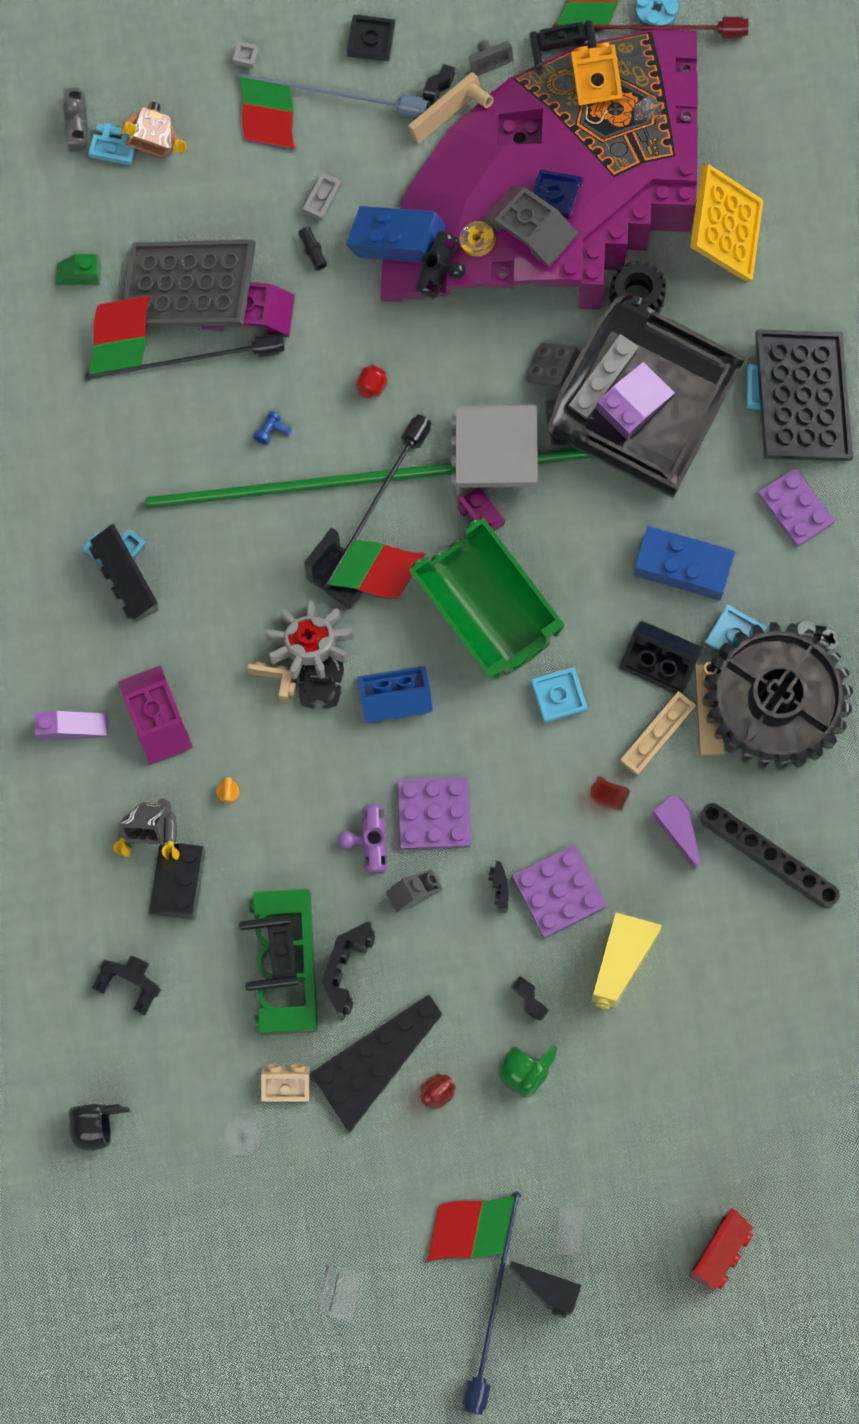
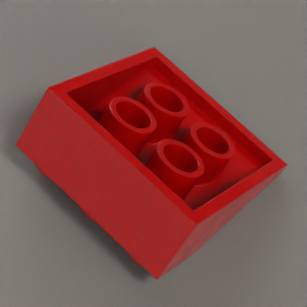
[689,1208,753,1292]

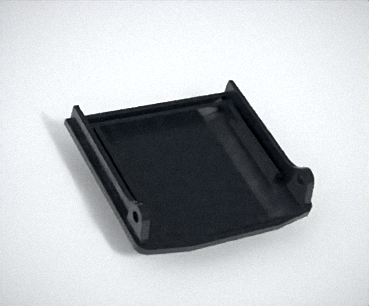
[548,294,746,498]

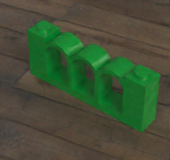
[249,888,318,1036]

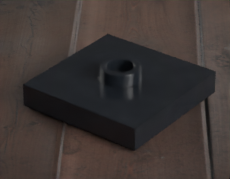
[347,14,396,62]

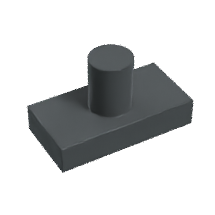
[469,40,513,76]

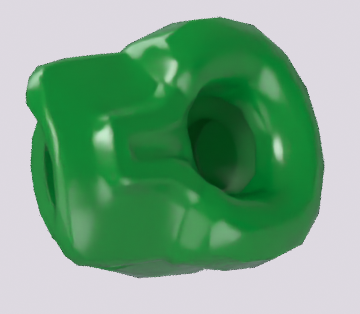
[499,1045,558,1098]

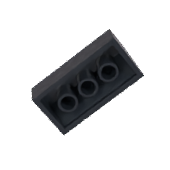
[88,523,159,623]

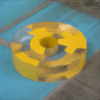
[459,221,496,257]

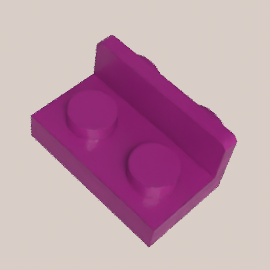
[456,487,505,531]

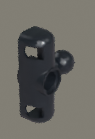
[415,231,466,299]

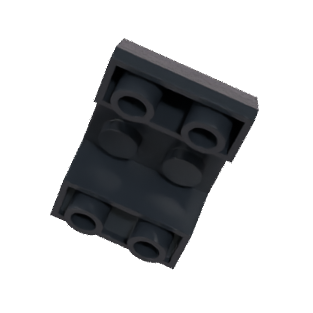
[322,922,376,1020]

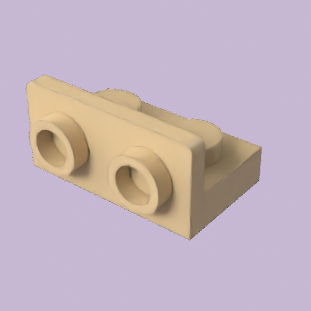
[261,1063,310,1102]

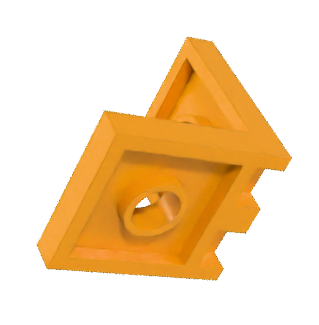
[571,43,623,106]

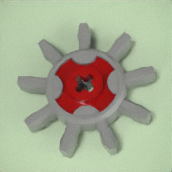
[266,601,353,679]

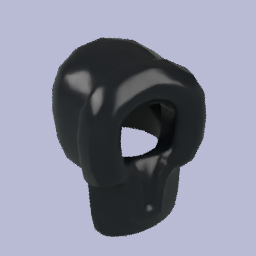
[68,1104,130,1151]

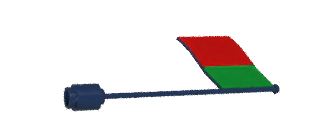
[427,1192,521,1415]

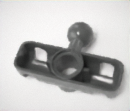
[63,88,88,152]

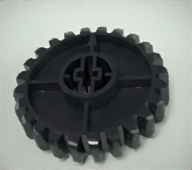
[702,622,853,771]

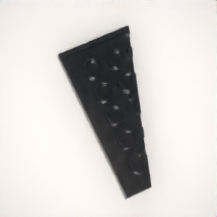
[310,995,442,1134]

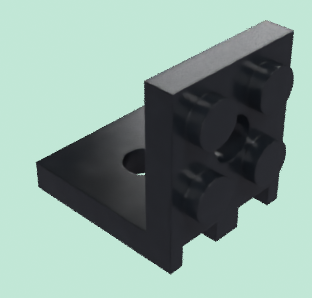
[304,527,364,610]

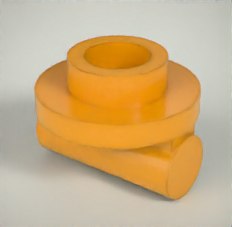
[216,777,240,803]

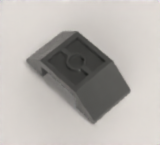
[483,186,579,267]

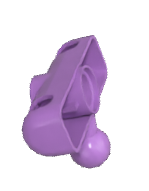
[337,804,387,874]

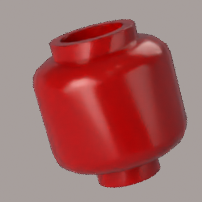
[355,364,388,399]

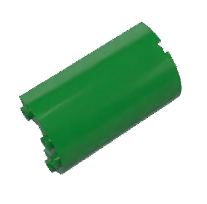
[409,517,565,680]

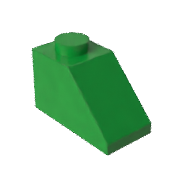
[56,254,101,285]

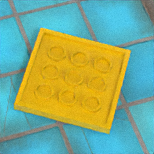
[690,164,763,282]

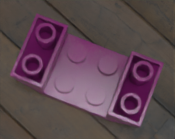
[202,282,295,337]
[118,665,193,765]

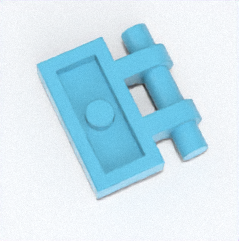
[88,123,136,166]

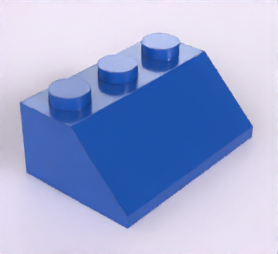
[358,666,433,723]

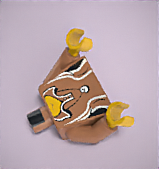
[120,102,187,158]

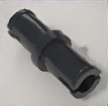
[298,227,328,271]

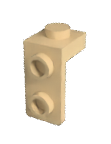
[247,662,296,703]

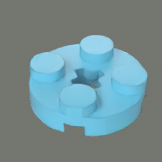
[635,0,679,25]

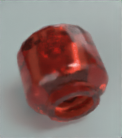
[420,1073,456,1109]

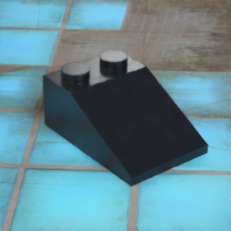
[509,1261,581,1318]

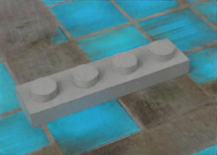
[569,334,639,420]

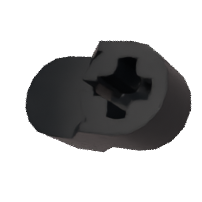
[423,64,456,102]
[511,976,549,1022]

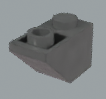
[385,869,443,912]

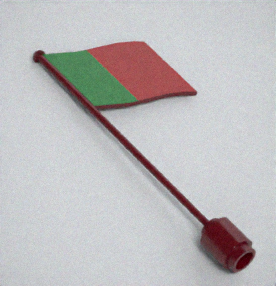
[552,0,749,39]

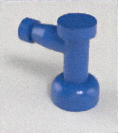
[253,411,293,446]

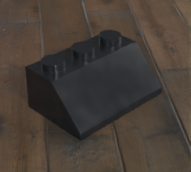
[619,620,703,694]
[149,843,206,920]

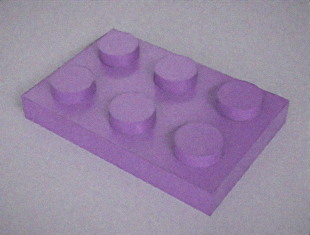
[758,468,835,548]

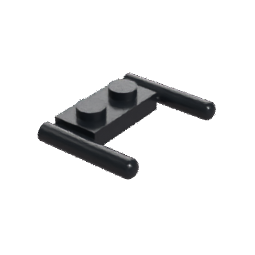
[529,20,597,70]
[239,915,298,991]

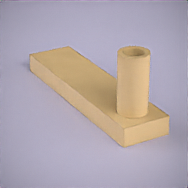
[408,72,494,144]
[695,661,724,756]

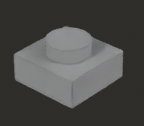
[233,41,259,69]

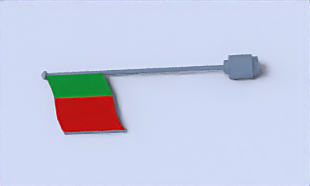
[236,72,429,150]

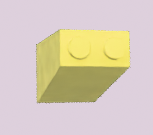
[591,913,662,1010]

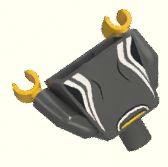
[113,798,179,860]

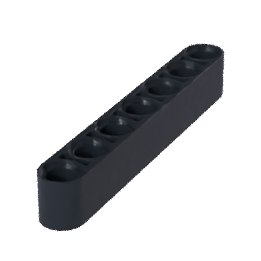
[700,803,840,909]

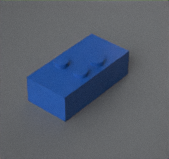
[346,206,446,263]
[633,526,735,601]

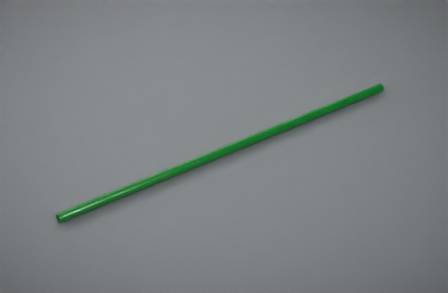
[146,449,593,508]

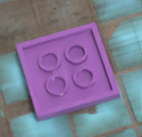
[398,777,471,850]
[512,844,607,939]

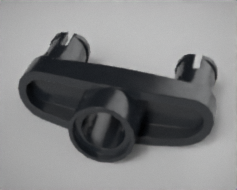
[91,955,161,1016]

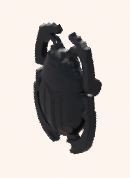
[298,656,344,710]

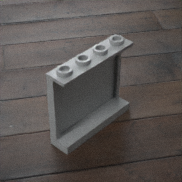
[451,405,538,495]

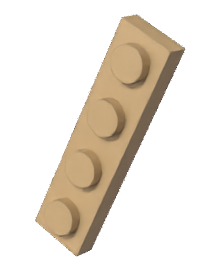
[620,691,696,776]

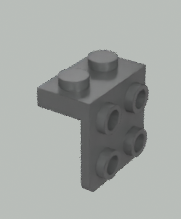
[525,342,581,392]

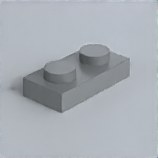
[303,173,342,221]

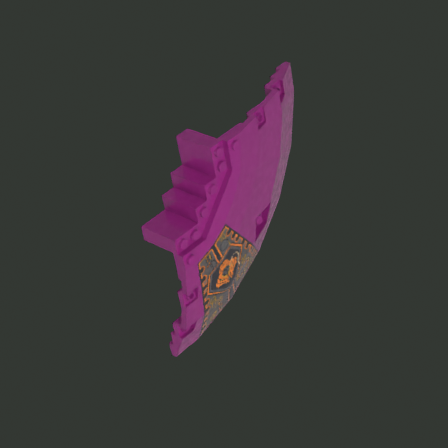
[380,29,698,310]

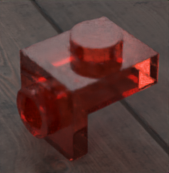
[590,776,630,812]

